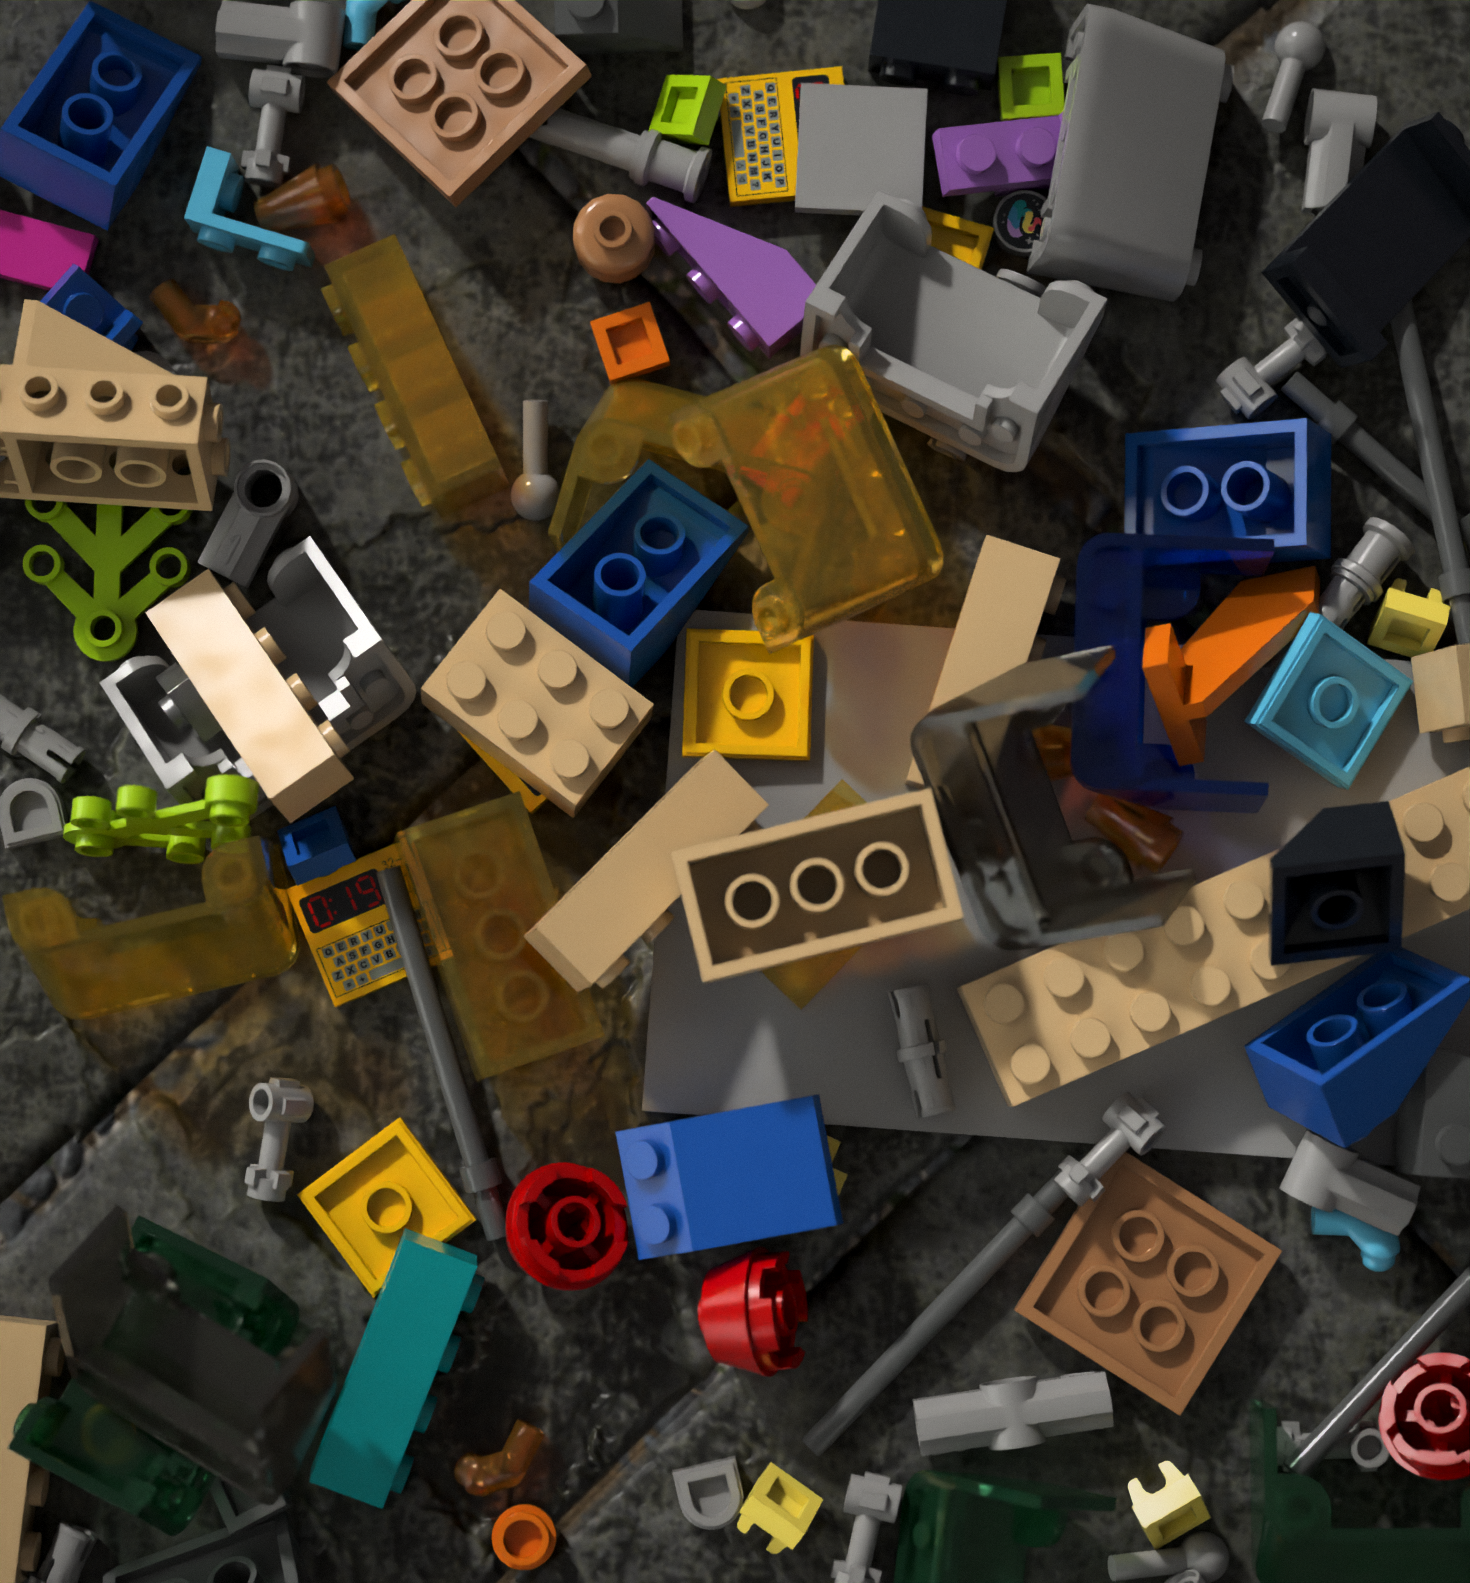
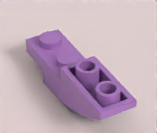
[932,112,1063,197]

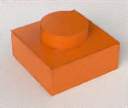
[590,301,670,385]

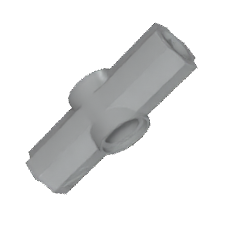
[912,1370,1114,1456]

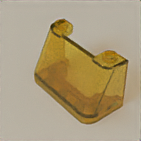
[662,344,943,654]
[2,835,300,1020]

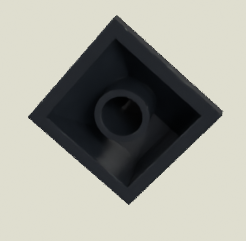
[1268,801,1406,966]

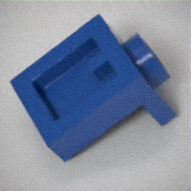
[40,263,143,351]

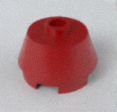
[506,1162,628,1291]
[698,1246,808,1377]
[1378,1353,1470,1480]

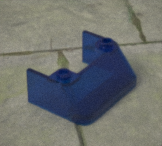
[1070,533,1274,813]

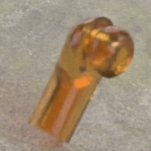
[149,279,241,345]
[454,1419,546,1497]

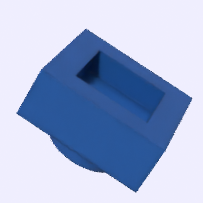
[277,806,356,886]

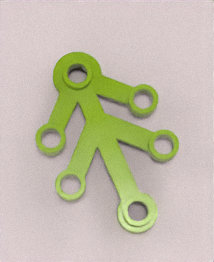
[23,468,193,662]
[63,775,259,864]

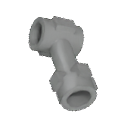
[241,65,305,188]
[1216,318,1327,420]
[244,1077,314,1202]
[1053,1092,1167,1207]
[1267,1420,1390,1472]
[831,1471,902,1583]

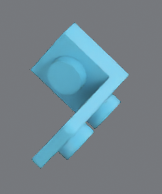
[184,146,316,271]

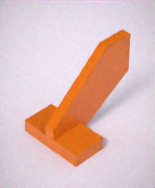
[1142,566,1320,766]

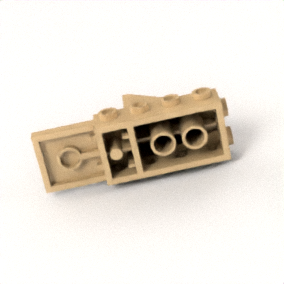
[0,299,231,511]

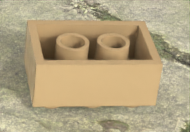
[421,589,654,818]

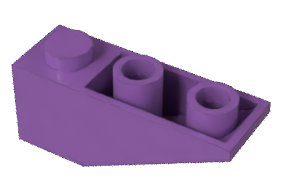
[646,197,816,358]

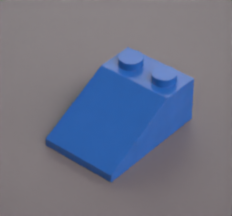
[0,0,202,231]
[1124,418,1331,563]
[529,459,749,688]
[1244,947,1470,1148]
[616,1094,843,1260]

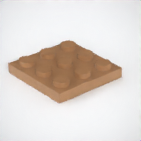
[327,0,592,207]
[1014,1152,1282,1416]

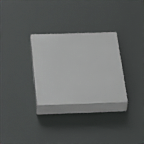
[795,83,927,216]

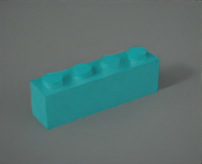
[309,1228,485,1509]

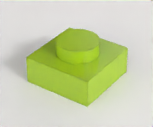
[996,53,1065,121]
[649,75,727,145]

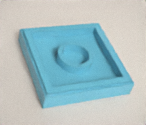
[1244,612,1413,790]

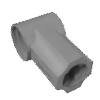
[215,0,346,78]
[1301,88,1377,217]
[197,459,299,588]
[1280,1129,1421,1236]

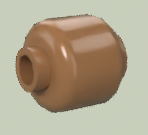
[573,194,656,283]

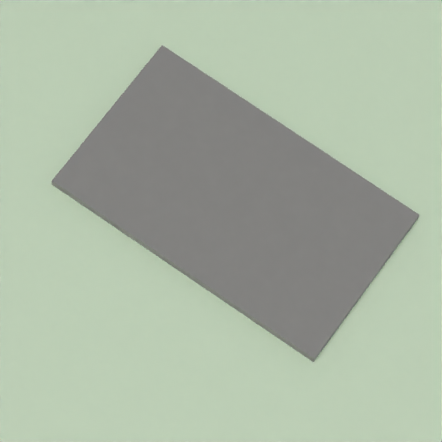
[642,610,1470,1166]

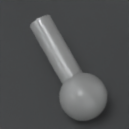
[1261,21,1325,133]
[510,400,561,521]
[1108,1531,1229,1583]

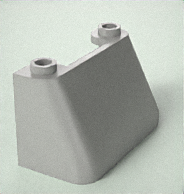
[1027,4,1234,302]
[800,190,1107,472]
[99,536,416,821]

